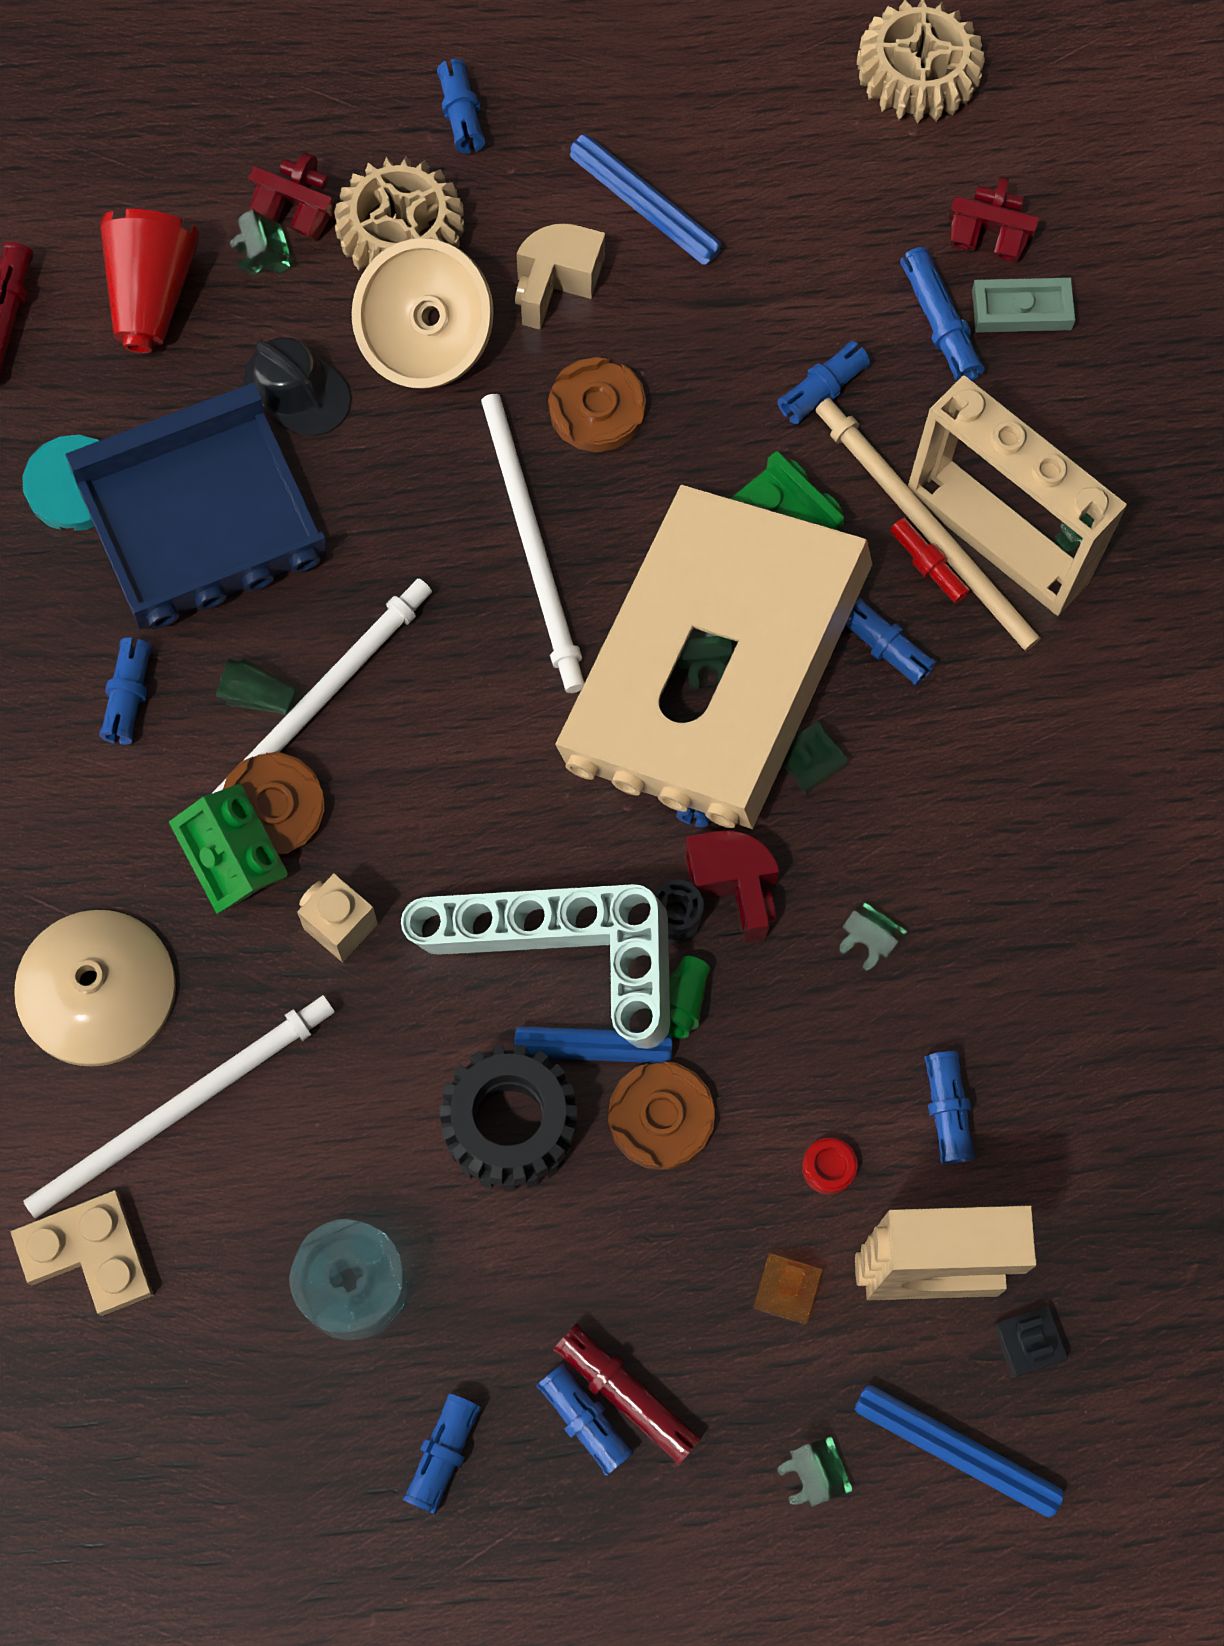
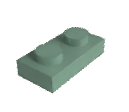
[972,278,1075,333]

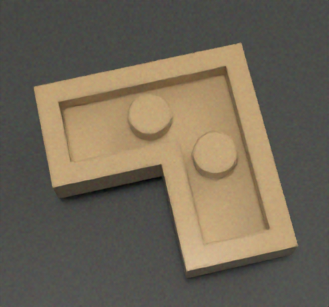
[10,1190,154,1316]

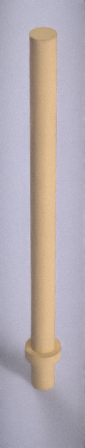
[815,398,1041,651]

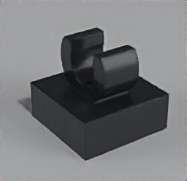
[993,1306,1068,1379]

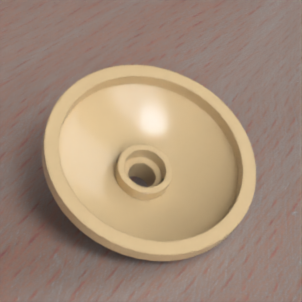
[352,238,493,389]
[14,910,176,1067]

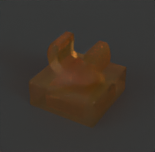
[753,1253,822,1325]

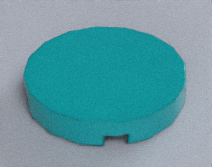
[23,435,99,531]

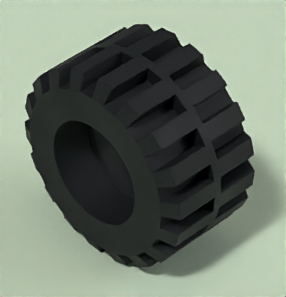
[440,1044,577,1191]

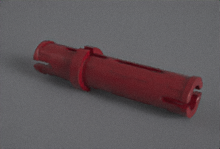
[0,242,34,374]
[553,1323,702,1465]

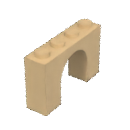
[855,1206,1036,1300]

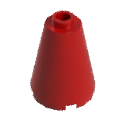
[100,209,199,353]

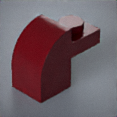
[684,831,779,944]

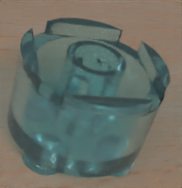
[289,1219,407,1340]

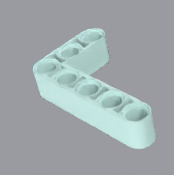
[401,885,670,1049]

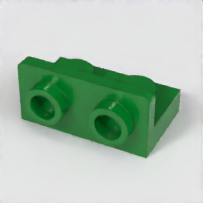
[730,451,844,532]
[169,784,288,914]

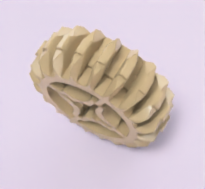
[857,0,984,124]
[334,156,464,271]

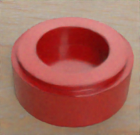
[802,1138,858,1195]

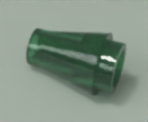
[216,658,296,716]

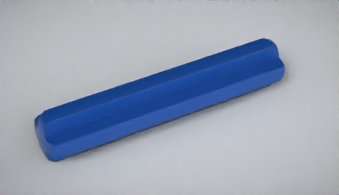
[514,1026,672,1063]

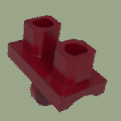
[248,152,336,241]
[948,176,1039,263]

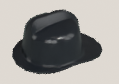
[243,337,351,436]

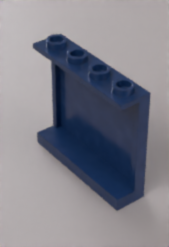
[65,382,326,630]

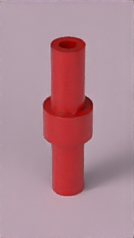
[890,518,970,604]

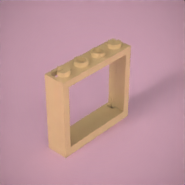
[908,375,1127,616]

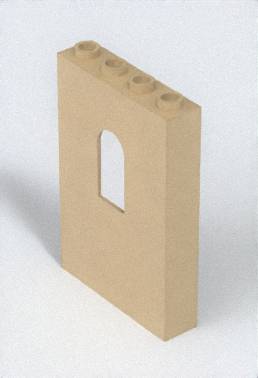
[555,485,872,829]

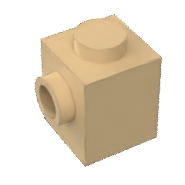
[297,873,378,963]

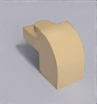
[515,224,605,330]

